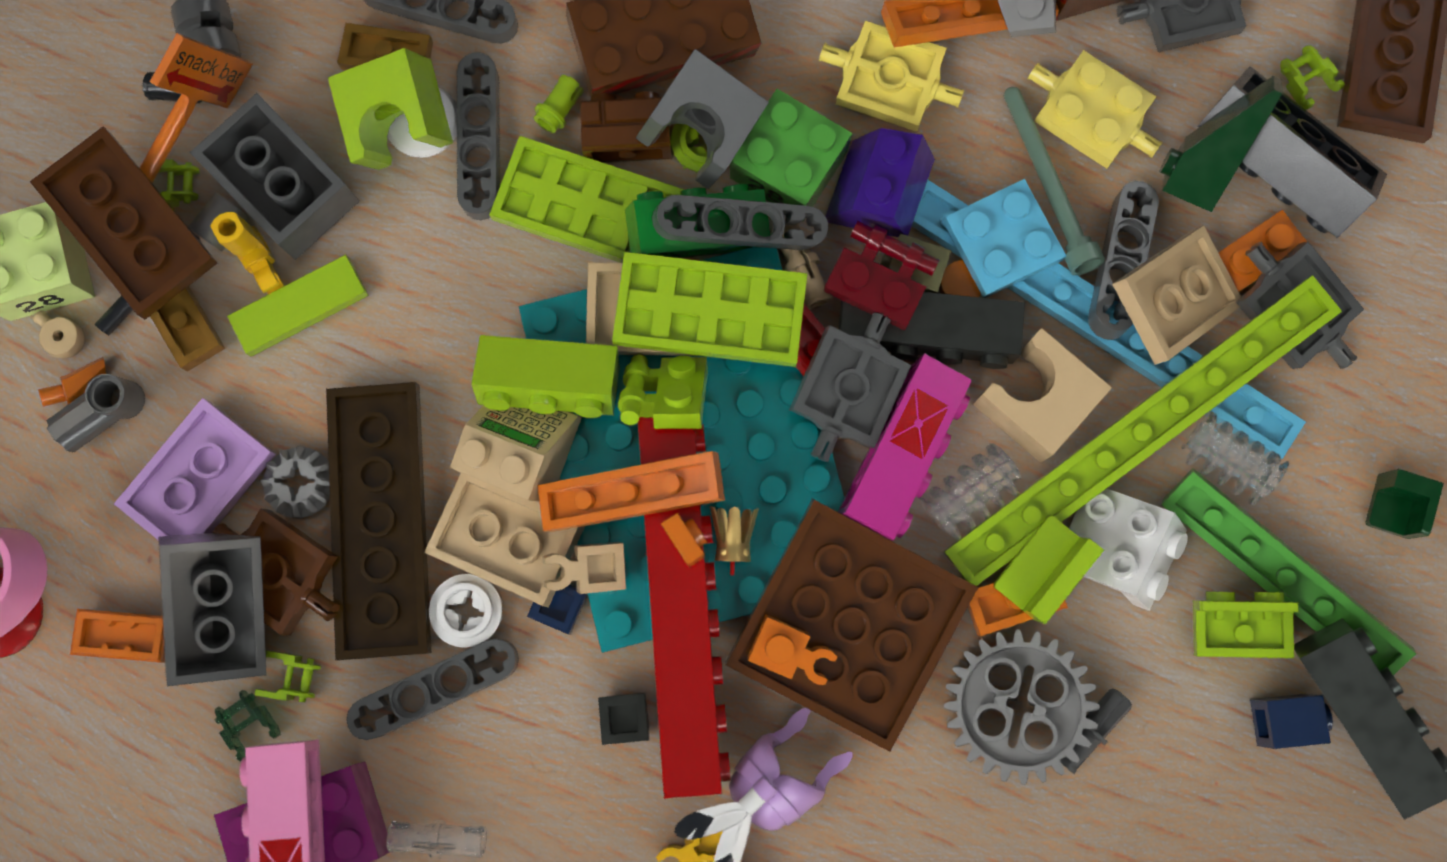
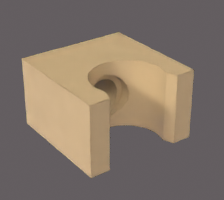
[973,328,1112,463]

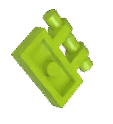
[618,354,708,429]

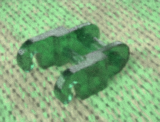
[214,690,281,762]

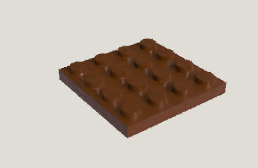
[725,498,978,752]

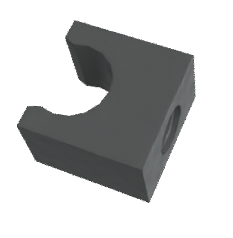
[635,49,769,189]

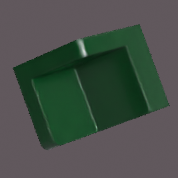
[1365,469,1444,539]

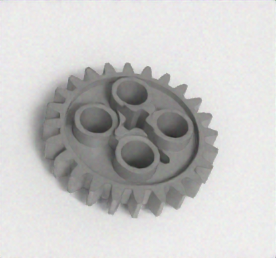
[944,629,1100,785]

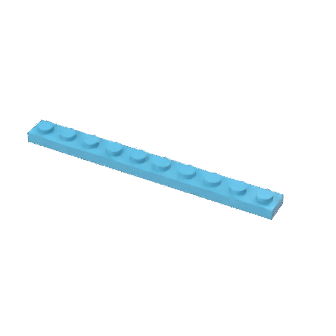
[912,180,1306,461]

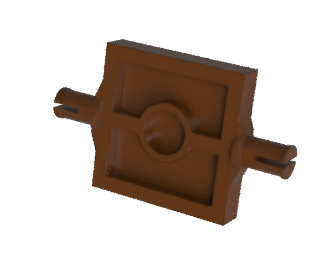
[212,508,340,635]

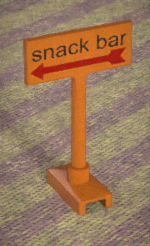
[139,33,253,183]

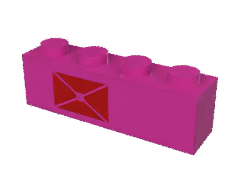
[838,354,972,541]

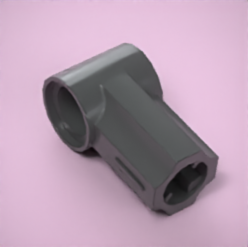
[46,374,145,452]

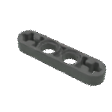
[363,0,519,44]
[457,52,500,220]
[1088,181,1159,340]
[652,195,828,250]
[347,639,519,740]

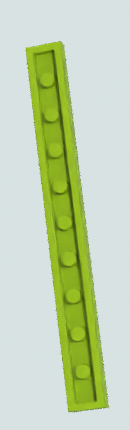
[943,275,1342,586]

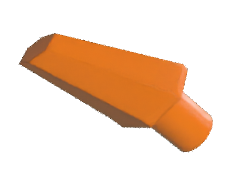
[38,357,106,407]

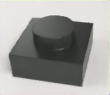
[598,693,650,745]

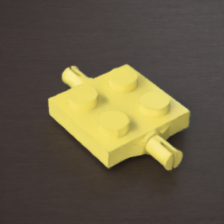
[819,20,964,132]
[1027,50,1162,169]

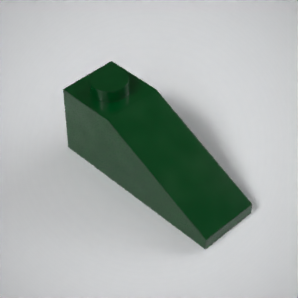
[1159,76,1283,212]

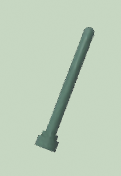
[1004,86,1105,275]

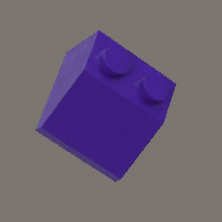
[825,128,935,238]

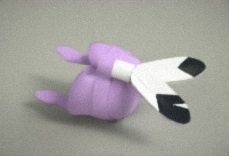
[675,708,853,862]

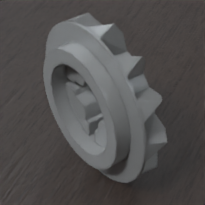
[260,446,330,518]

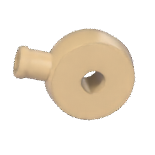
[33,310,85,358]

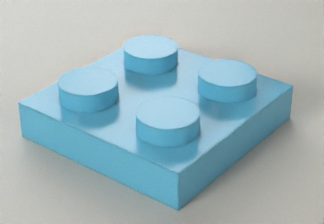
[943,179,1066,298]

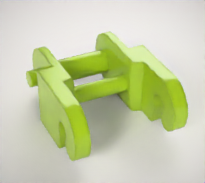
[1280,45,1345,110]
[159,159,200,207]
[254,650,321,703]

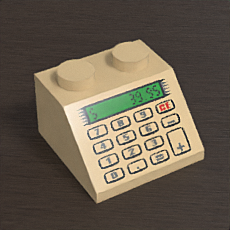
[450,405,582,501]

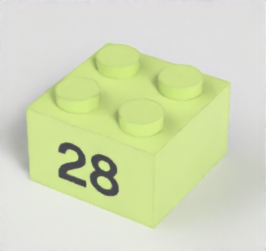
[0,202,95,321]

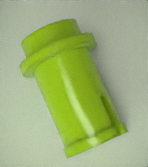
[534,75,584,133]

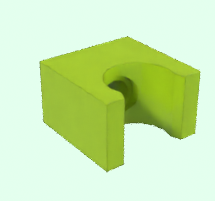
[328,48,453,170]

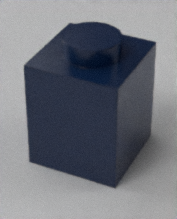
[1250,694,1333,749]

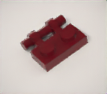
[823,221,940,331]

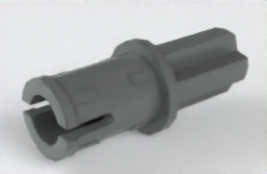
[1061,688,1132,774]

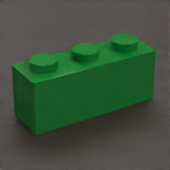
[625,184,770,258]

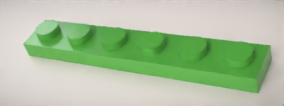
[1161,468,1416,675]

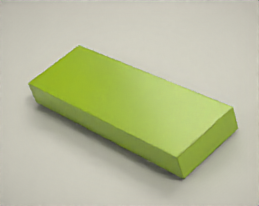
[227,254,369,357]

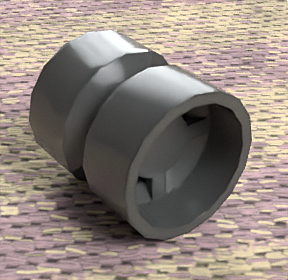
[171,0,242,58]

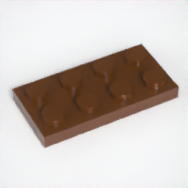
[1337,0,1447,144]
[30,126,218,320]

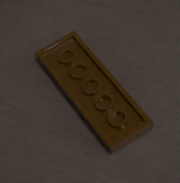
[326,382,432,661]

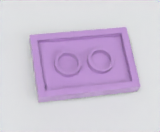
[114,398,276,540]

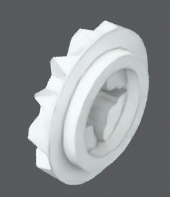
[429,574,503,648]

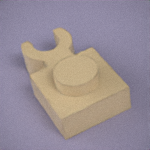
[542,542,626,594]

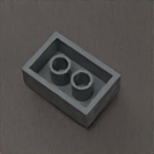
[190,93,360,260]

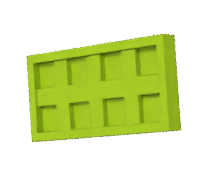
[489,135,684,263]
[612,252,807,367]

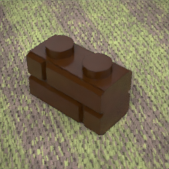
[580,91,672,163]

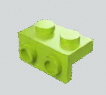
[1193,591,1299,658]

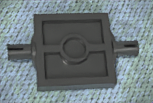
[1117,0,1246,52]
[1236,242,1364,369]
[789,313,911,462]

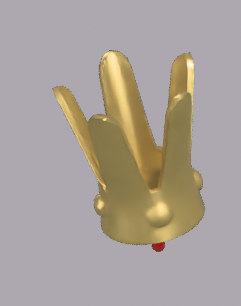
[710,506,759,576]

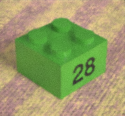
[730,89,852,222]

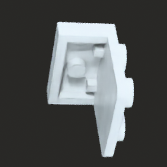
[1069,488,1188,611]

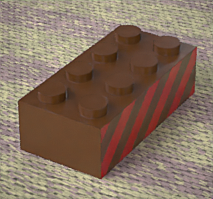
[566,0,761,99]

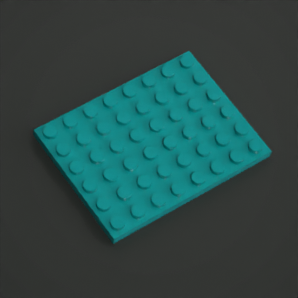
[518,247,844,653]

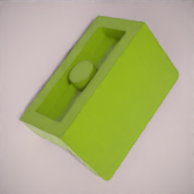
[994,516,1104,624]

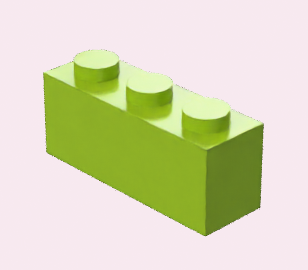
[471,335,620,418]

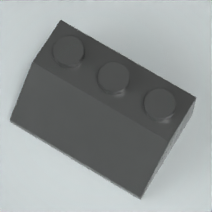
[158,533,266,686]

